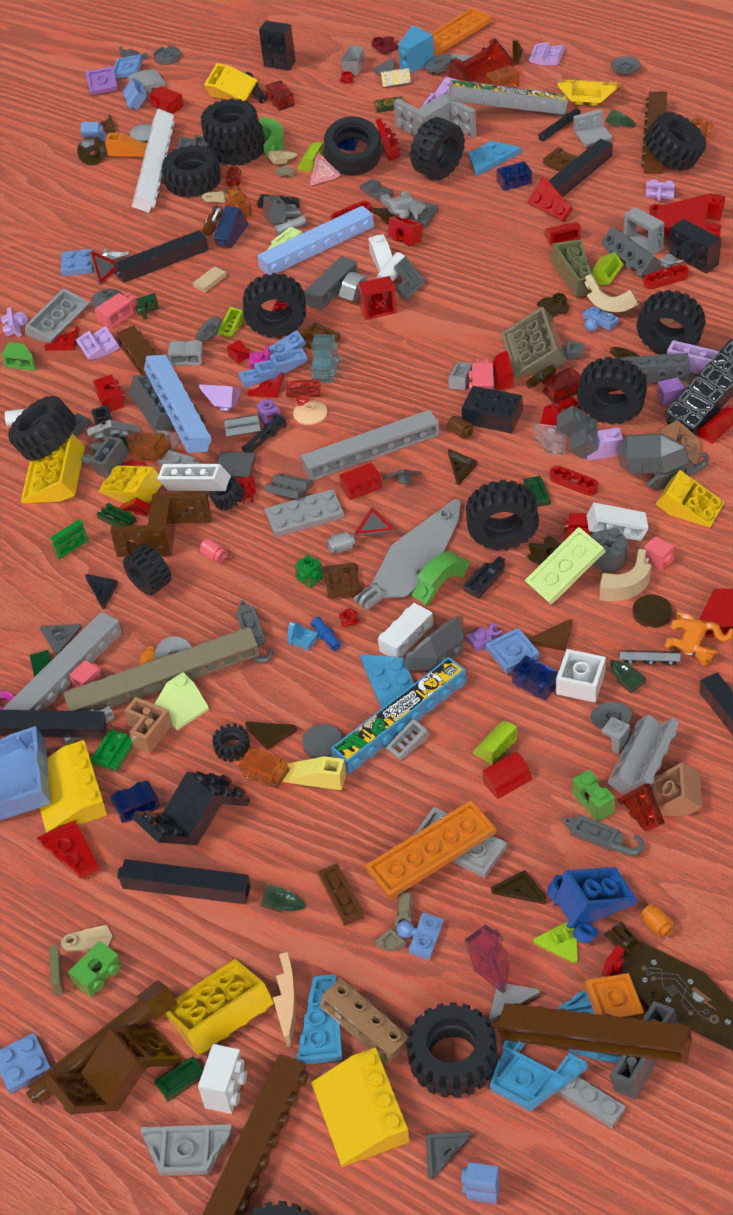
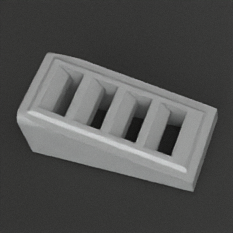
[448,362,472,390]
[385,719,430,761]

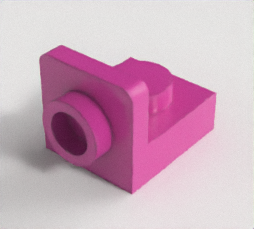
[249,345,273,369]

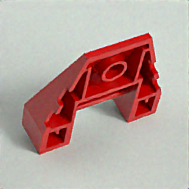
[656,193,726,237]

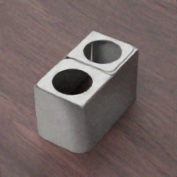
[341,46,365,76]

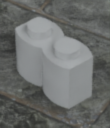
[168,340,204,366]

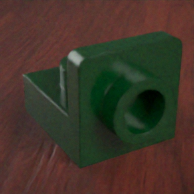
[135,293,159,320]

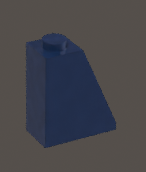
[213,205,249,248]

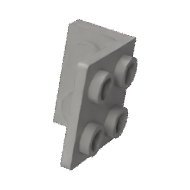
[573,109,612,147]

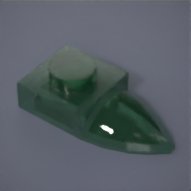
[605,108,636,128]
[610,660,646,693]
[260,884,306,913]

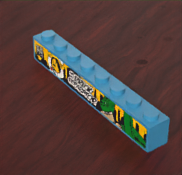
[331,657,466,774]

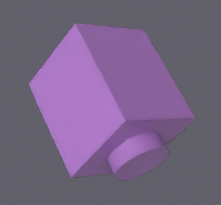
[657,377,685,406]

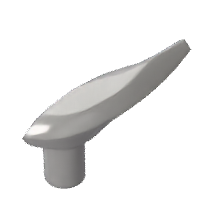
[102,248,129,260]

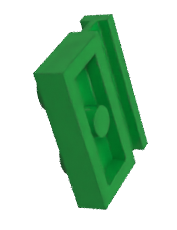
[50,519,88,560]
[90,729,133,772]

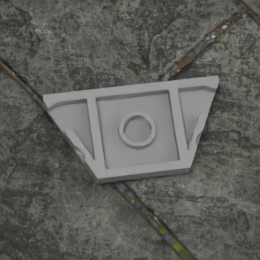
[87,420,142,441]
[140,1124,233,1176]

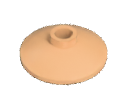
[293,400,328,425]

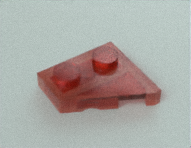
[617,783,665,832]

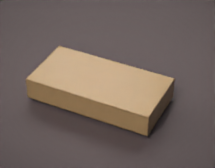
[193,266,226,293]

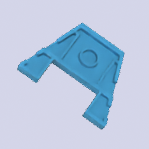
[490,1040,588,1112]

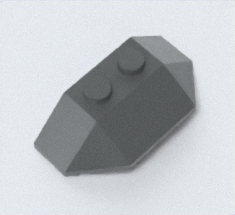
[616,433,689,474]
[405,615,464,671]

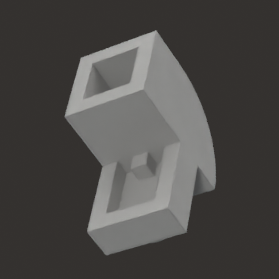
[339,272,367,302]

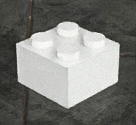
[556,649,606,703]
[198,1044,247,1114]

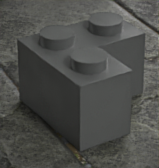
[557,406,598,459]

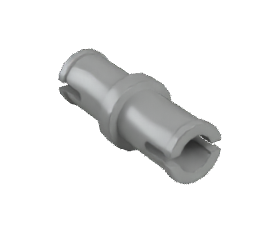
[274,215,307,236]

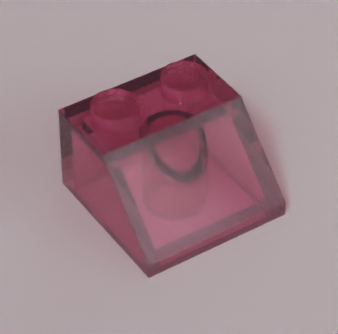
[465,924,509,994]

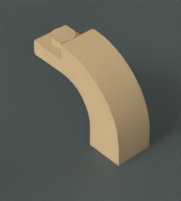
[584,274,640,312]
[600,549,651,601]

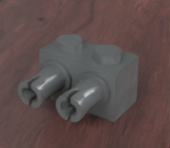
[263,196,300,225]
[81,435,129,478]

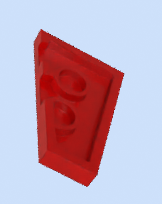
[527,175,573,222]
[37,820,100,879]

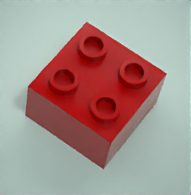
[358,276,397,320]

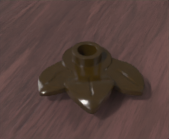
[537,293,569,317]
[527,536,559,563]

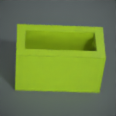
[298,142,324,172]
[591,252,624,285]
[473,721,517,765]

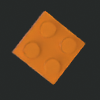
[584,973,644,1019]

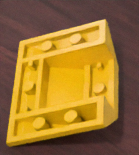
[558,79,621,106]

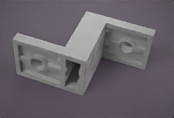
[394,94,477,138]

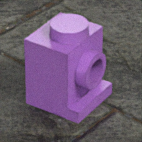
[256,399,280,425]

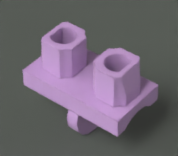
[646,179,675,201]
[1,307,28,337]

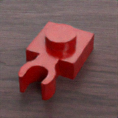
[237,476,256,504]

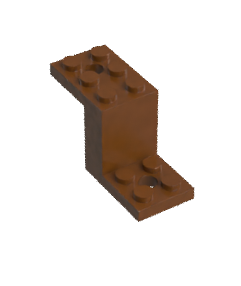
[110,492,212,557]
[44,1028,182,1114]

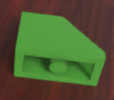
[1,342,36,371]

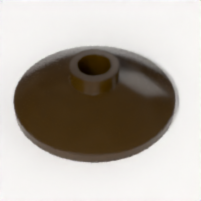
[77,137,107,165]
[610,347,640,358]

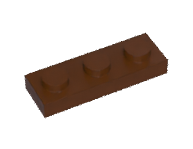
[318,863,364,926]

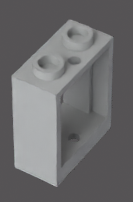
[623,207,664,255]

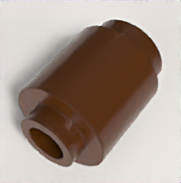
[447,416,473,439]

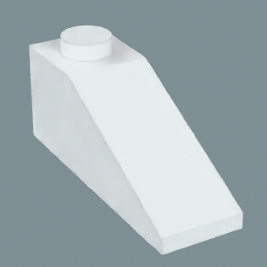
[368,234,399,278]

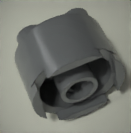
[591,528,628,573]

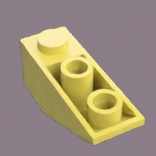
[281,756,346,790]

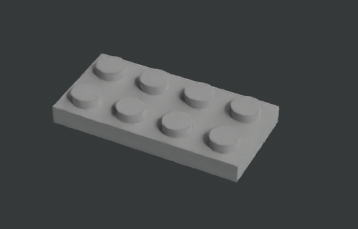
[264,489,344,537]
[412,807,507,879]

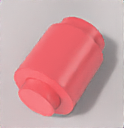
[200,538,227,563]

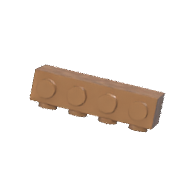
[319,978,409,1066]

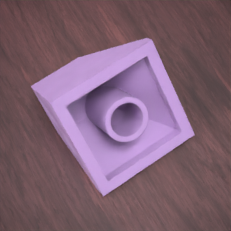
[199,384,241,411]
[586,427,623,461]

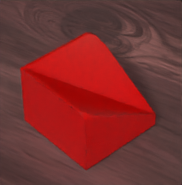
[227,340,250,364]

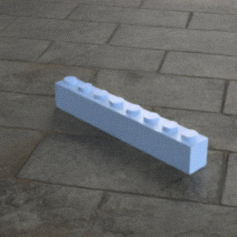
[257,206,374,275]
[144,355,211,453]

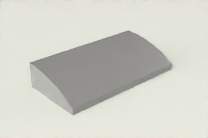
[25,288,90,342]

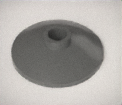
[611,56,640,74]
[91,289,122,308]
[196,316,221,342]
[591,702,632,730]

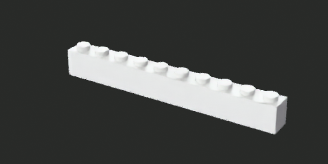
[131,109,175,213]

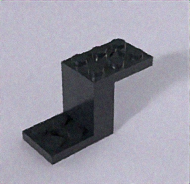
[132,771,251,846]

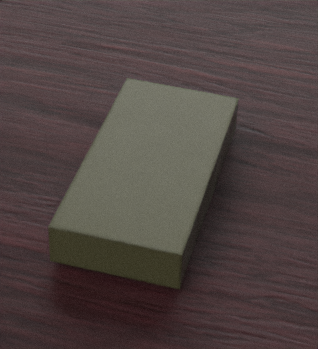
[49,945,64,996]

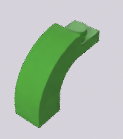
[259,117,285,158]
[411,551,471,606]

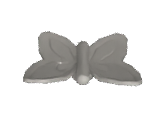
[659,254,684,268]

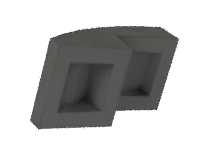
[360,179,393,201]
[562,341,585,360]

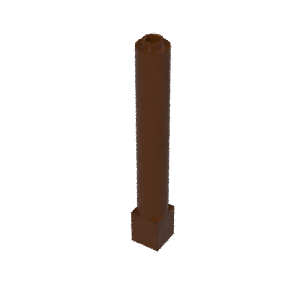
[26,980,178,1105]

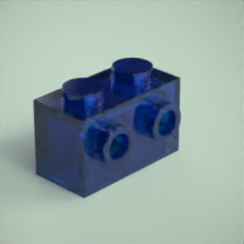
[496,161,532,191]
[512,655,559,700]

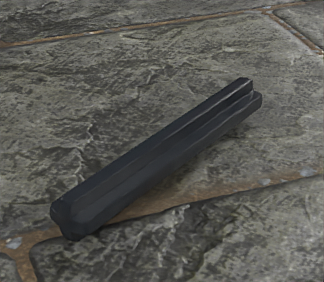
[538,108,581,141]

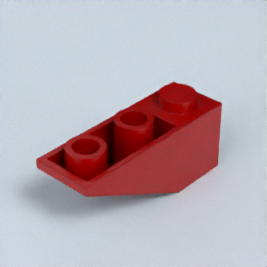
[539,397,580,433]

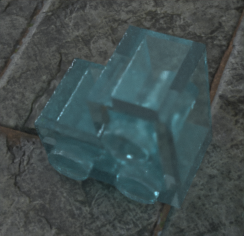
[310,334,340,383]

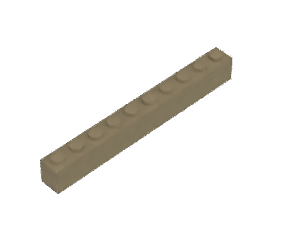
[64,627,259,711]

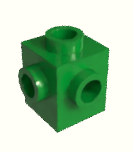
[295,554,323,589]

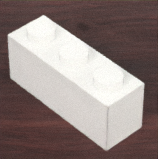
[586,502,649,541]
[378,603,433,657]

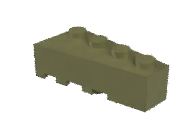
[550,239,592,297]

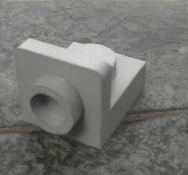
[602,717,630,754]

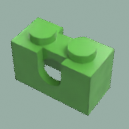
[572,769,615,822]
[68,941,122,997]

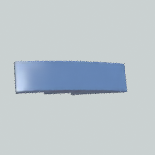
[238,348,307,388]

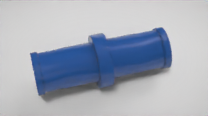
[311,617,342,651]

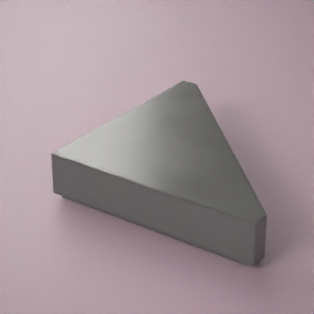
[119,46,148,60]
[374,58,395,76]
[426,1131,471,1180]

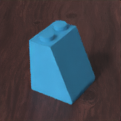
[398,25,434,74]

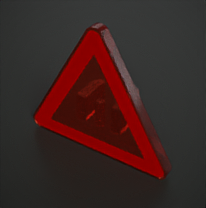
[309,153,341,186]

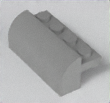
[607,714,679,798]

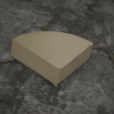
[275,165,296,177]
[374,928,406,951]

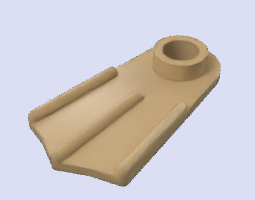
[202,191,238,204]
[61,925,113,952]

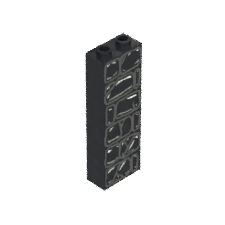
[665,339,733,436]

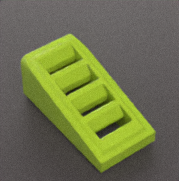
[217,307,245,338]

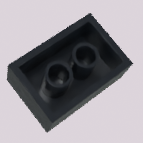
[259,21,296,71]
[669,218,721,274]
[461,386,523,434]

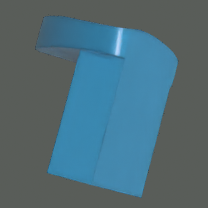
[287,622,319,651]

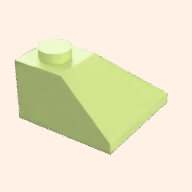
[155,672,209,730]

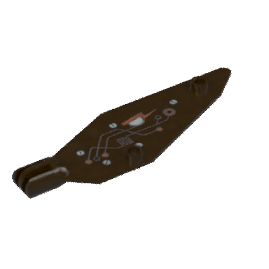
[605,921,733,1051]

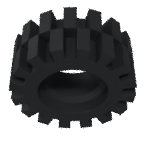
[209,477,245,511]
[212,723,250,762]

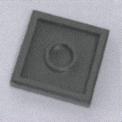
[217,452,256,477]

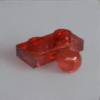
[286,380,321,406]

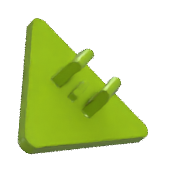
[533,921,577,964]

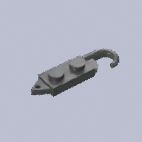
[646,452,709,491]
[236,600,274,663]
[562,814,645,856]

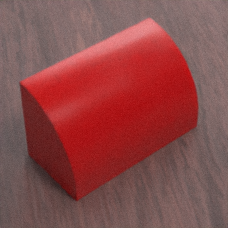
[544,221,581,246]
[492,350,514,390]
[698,407,733,444]
[483,751,532,799]

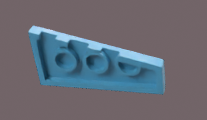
[296,974,343,1065]

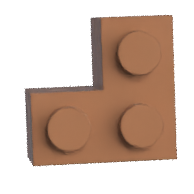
[124,697,172,754]

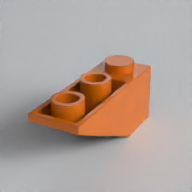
[105,133,147,158]

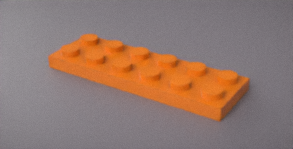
[430,7,493,57]
[365,800,496,900]

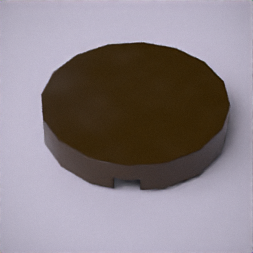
[525,364,557,389]
[633,595,672,628]

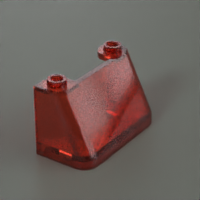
[446,38,515,84]

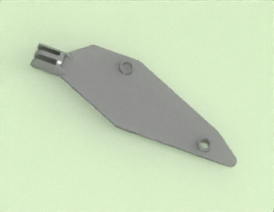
[354,499,461,611]

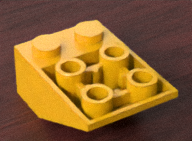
[204,63,257,101]
[98,466,162,504]
[655,470,725,528]

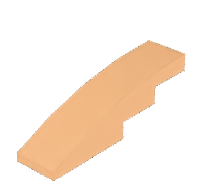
[273,952,296,1048]

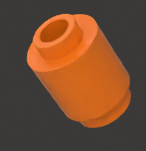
[641,904,674,937]

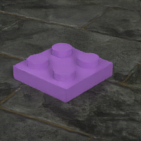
[86,66,118,95]

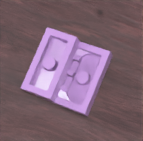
[529,42,565,65]
[76,326,120,360]

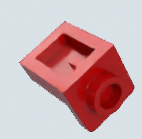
[601,945,625,977]

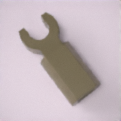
[395,892,413,928]

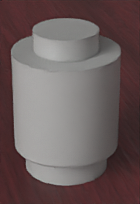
[326,531,355,554]

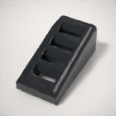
[91,405,112,425]

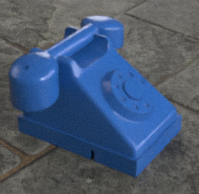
[547,867,638,944]

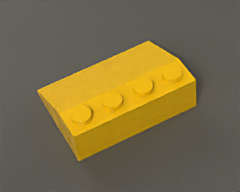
[21,433,85,503]
[40,740,107,833]
[164,959,274,1055]
[311,1047,410,1167]

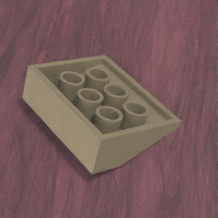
[501,306,568,378]

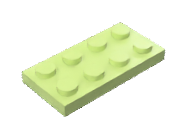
[525,527,606,605]

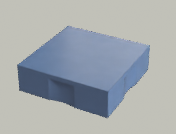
[0,726,51,820]

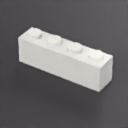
[157,464,231,491]

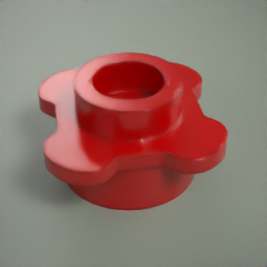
[339,71,355,84]
[339,608,360,627]

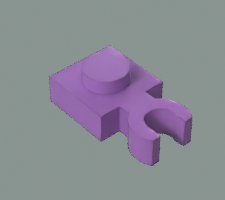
[466,623,503,652]

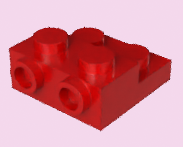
[375,118,401,161]

